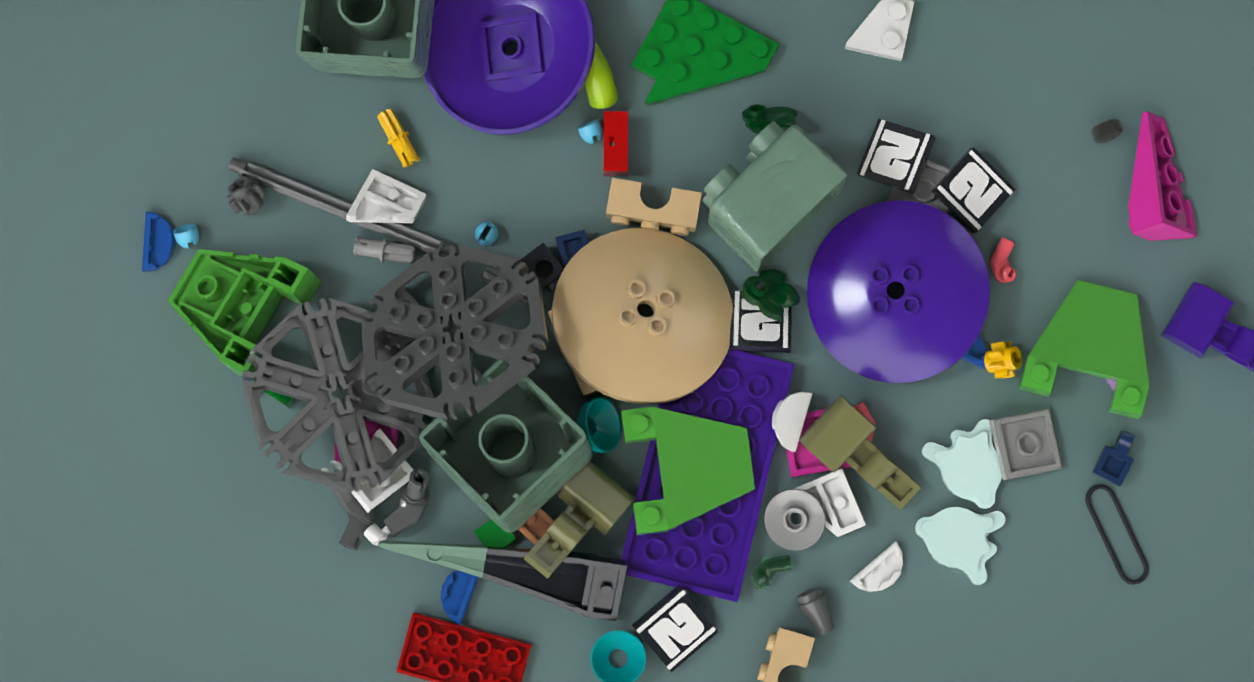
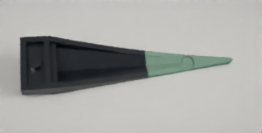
[378,540,627,621]

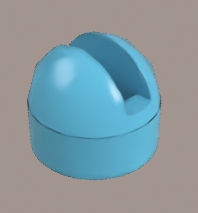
[577,119,604,144]
[474,222,499,247]
[173,223,200,248]

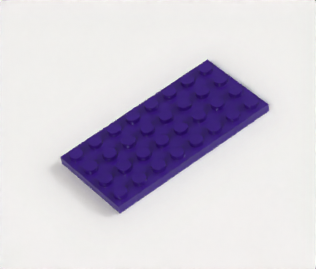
[621,349,794,603]

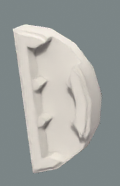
[772,392,812,452]
[849,541,903,592]

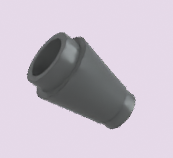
[797,587,835,635]

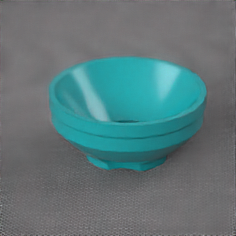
[576,397,621,453]
[590,630,646,682]

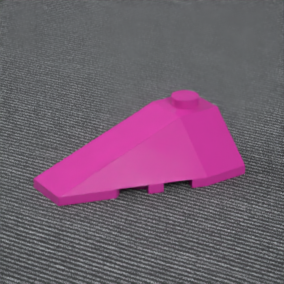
[1128,111,1197,241]

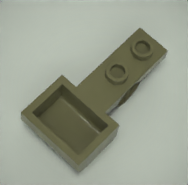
[799,394,921,510]
[524,461,636,579]

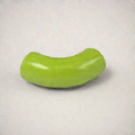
[584,41,618,109]

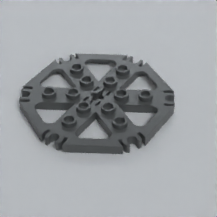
[361,245,548,420]
[241,297,434,493]

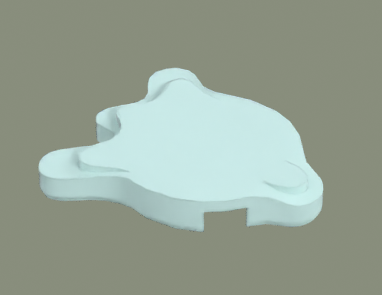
[921,419,1002,509]
[915,507,1005,585]

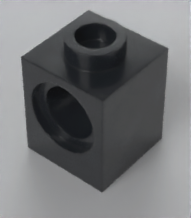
[521,243,564,293]

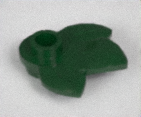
[742,104,798,134]
[742,269,801,321]

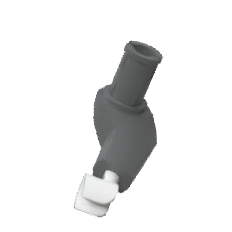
[321,461,375,551]
[364,469,429,546]

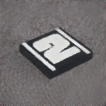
[857,119,936,194]
[931,147,1015,233]
[729,291,792,353]
[632,585,718,672]

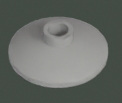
[764,489,826,550]

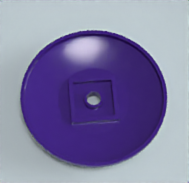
[424,0,595,135]
[807,200,990,383]

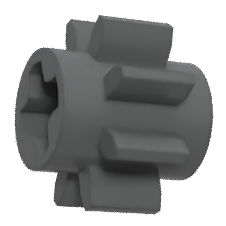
[226,177,266,215]

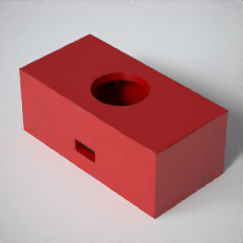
[603,111,628,177]

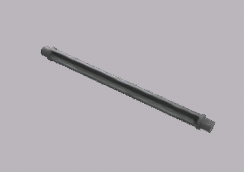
[228,157,456,258]

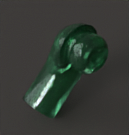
[751,555,791,590]

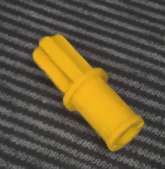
[377,108,420,168]

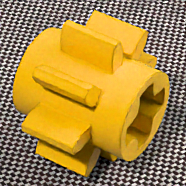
[984,341,1022,379]

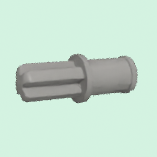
[353,236,415,264]

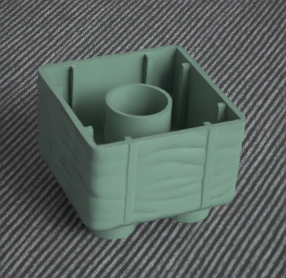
[296,0,435,78]
[702,121,849,275]
[419,360,592,533]

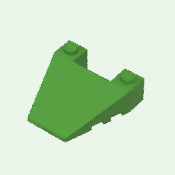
[167,249,322,382]
[1019,280,1149,419]
[621,407,755,535]

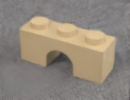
[606,178,702,236]
[757,628,815,682]

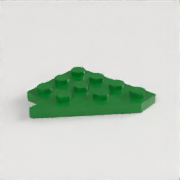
[631,0,779,105]

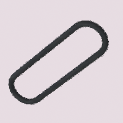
[1085,484,1149,585]

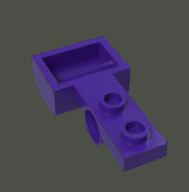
[1160,282,1254,372]

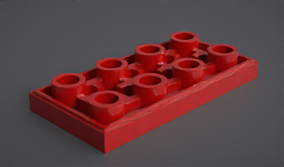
[396,612,532,682]

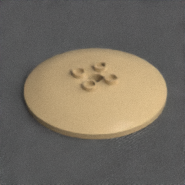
[552,228,733,404]

